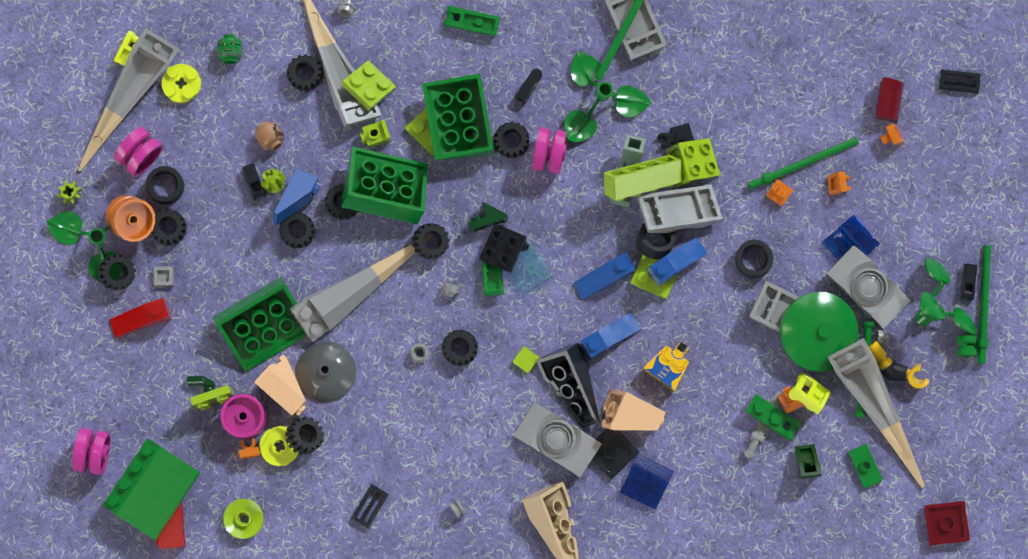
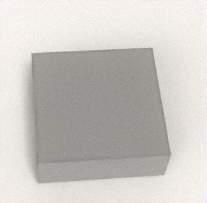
[153,266,174,287]

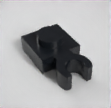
[658,123,694,149]

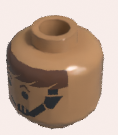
[255,121,284,151]

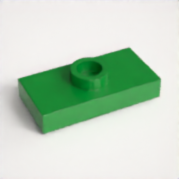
[482,261,504,297]
[848,444,883,489]

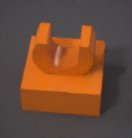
[880,124,904,146]
[827,172,851,195]
[766,179,794,207]
[777,386,804,413]
[238,438,261,460]

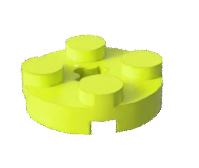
[162,64,201,103]
[260,426,299,466]

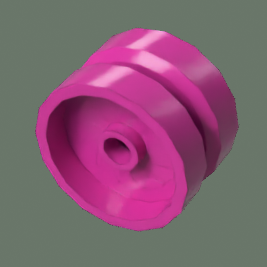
[113,127,164,177]
[533,127,567,174]
[221,394,267,440]
[72,428,111,475]

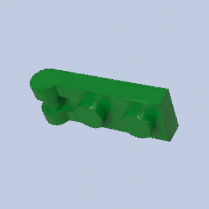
[443,6,500,37]
[744,394,802,441]

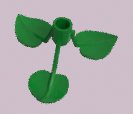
[564,50,651,143]
[47,211,121,283]
[915,257,977,336]

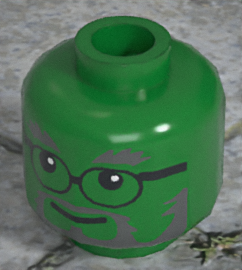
[217,34,242,64]

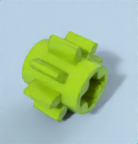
[260,169,286,193]
[57,181,82,205]

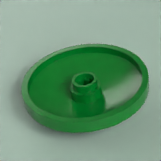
[780,292,858,372]

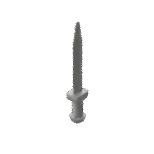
[744,391,781,458]

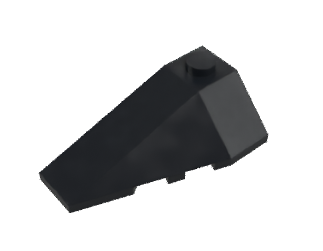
[536,342,600,428]

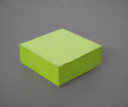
[512,346,540,374]

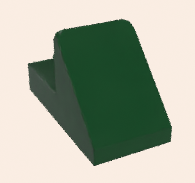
[468,202,508,233]
[795,444,822,479]

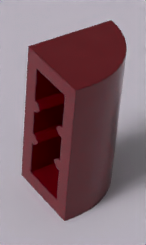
[875,77,904,123]

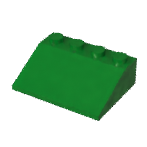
[422,73,494,161]
[341,146,428,225]
[213,277,307,372]
[103,438,200,541]

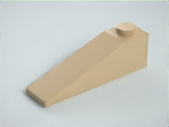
[522,481,579,559]

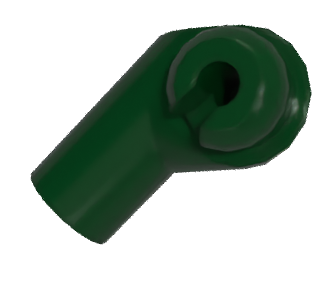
[186,376,216,392]

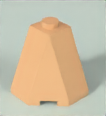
[255,355,307,417]
[602,389,666,430]

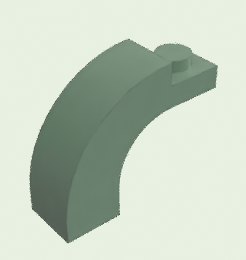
[610,134,646,208]

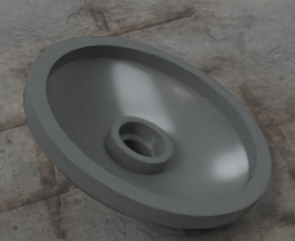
[296,342,356,401]

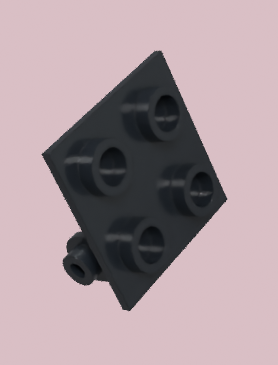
[479,223,529,273]

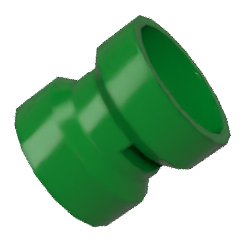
[956,335,977,357]

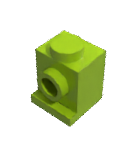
[360,119,391,148]

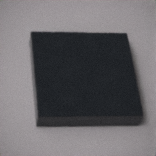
[592,429,640,480]

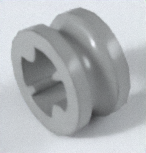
[449,499,467,519]

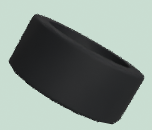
[146,166,185,205]
[636,223,676,259]
[735,239,774,279]

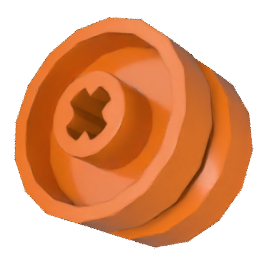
[105,195,156,242]

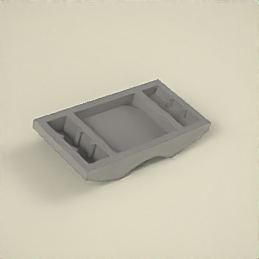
[604,0,667,61]
[637,184,722,233]
[826,245,910,329]
[748,281,798,333]
[513,402,602,478]

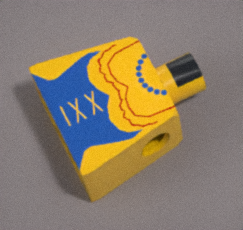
[643,342,689,392]

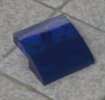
[822,214,880,260]
[619,454,674,510]

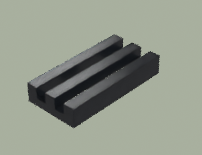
[939,69,981,94]
[351,484,389,529]

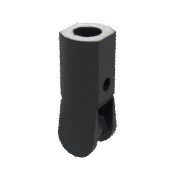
[515,69,542,104]
[242,164,266,201]
[960,264,977,301]

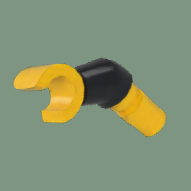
[869,341,929,388]

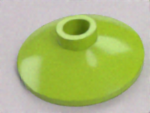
[223,499,264,539]

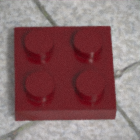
[924,501,970,546]

